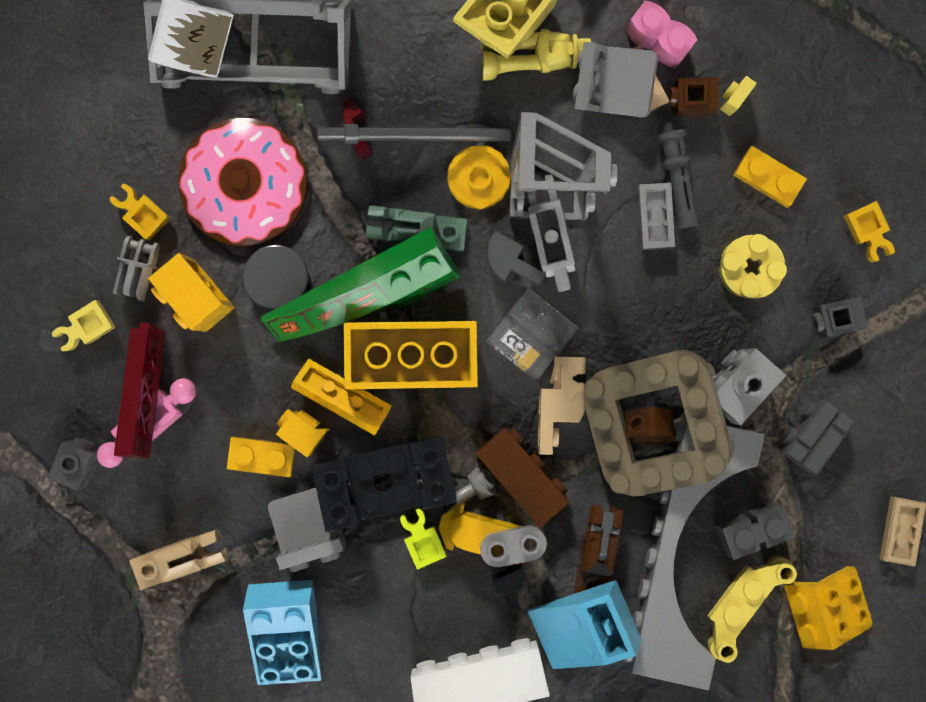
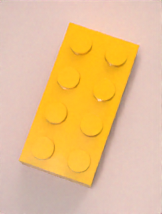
[344,321,478,389]

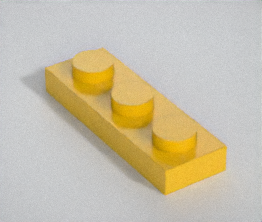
[291,358,392,436]

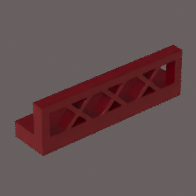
[114,323,166,459]

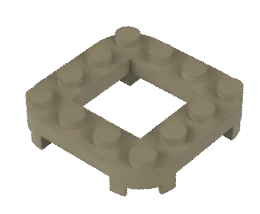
[584,349,735,496]

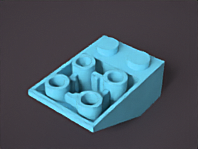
[243,580,322,685]
[527,580,642,669]

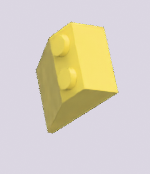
[453,0,557,59]

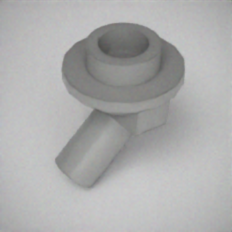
[455,467,497,505]

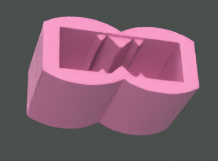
[626,1,697,68]

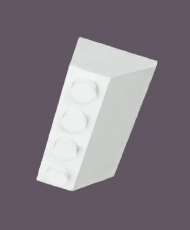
[411,638,550,702]

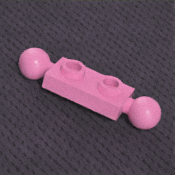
[97,378,196,468]

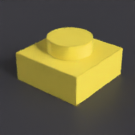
[720,76,757,116]

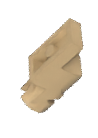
[537,357,586,455]
[129,529,229,590]

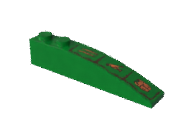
[261,227,461,342]

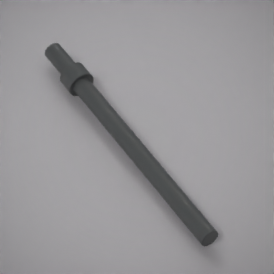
[317,124,511,144]

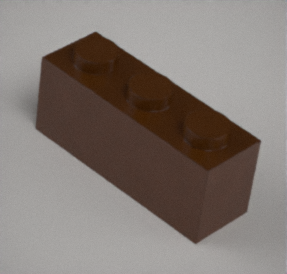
[475,427,569,528]

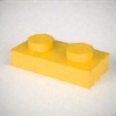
[733,146,807,208]
[227,437,296,477]

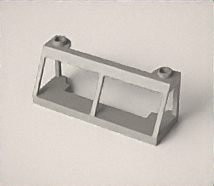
[143,0,351,94]
[509,112,617,221]

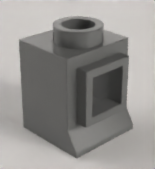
[811,297,868,338]

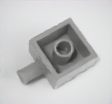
[713,348,786,425]

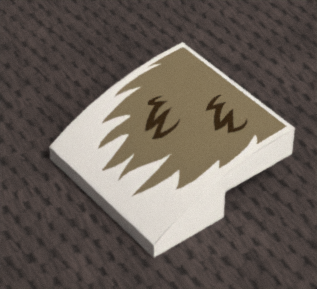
[148,0,234,78]

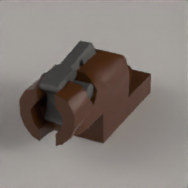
[573,504,624,594]

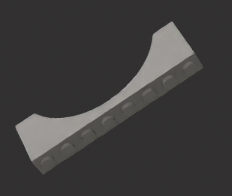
[624,416,765,691]

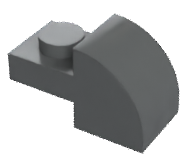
[487,231,546,289]

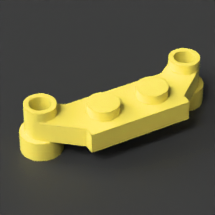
[707,556,797,663]

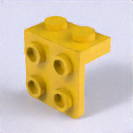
[784,566,872,650]

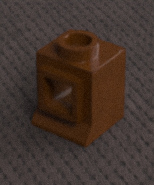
[668,76,719,116]
[625,407,675,444]

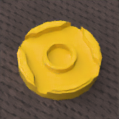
[447,145,511,210]

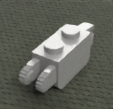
[527,174,575,292]

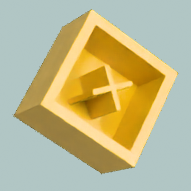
[148,253,235,332]

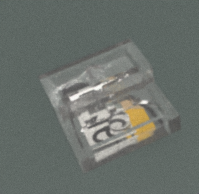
[486,289,579,381]

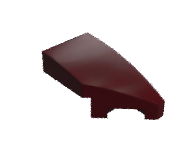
[343,97,372,161]

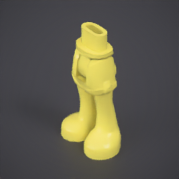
[481,29,591,81]

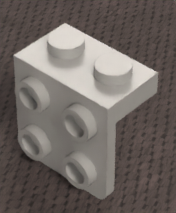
[573,42,658,118]
[268,487,347,572]

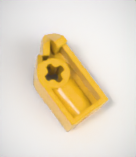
[438,502,522,564]

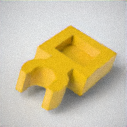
[110,184,171,241]
[843,201,895,263]

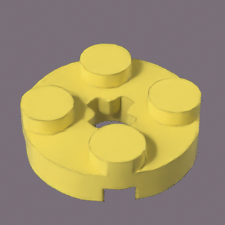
[719,234,787,299]

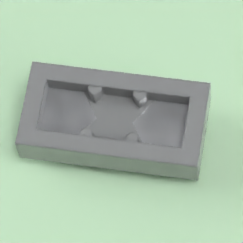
[637,183,675,250]

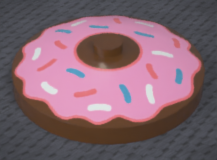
[178,118,308,247]

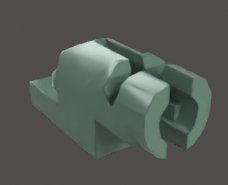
[366,206,467,252]

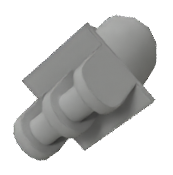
[112,236,160,302]

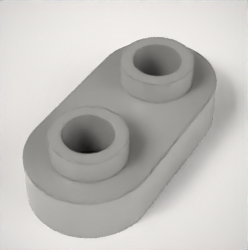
[480,525,547,567]

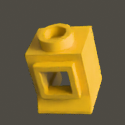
[276,409,330,457]

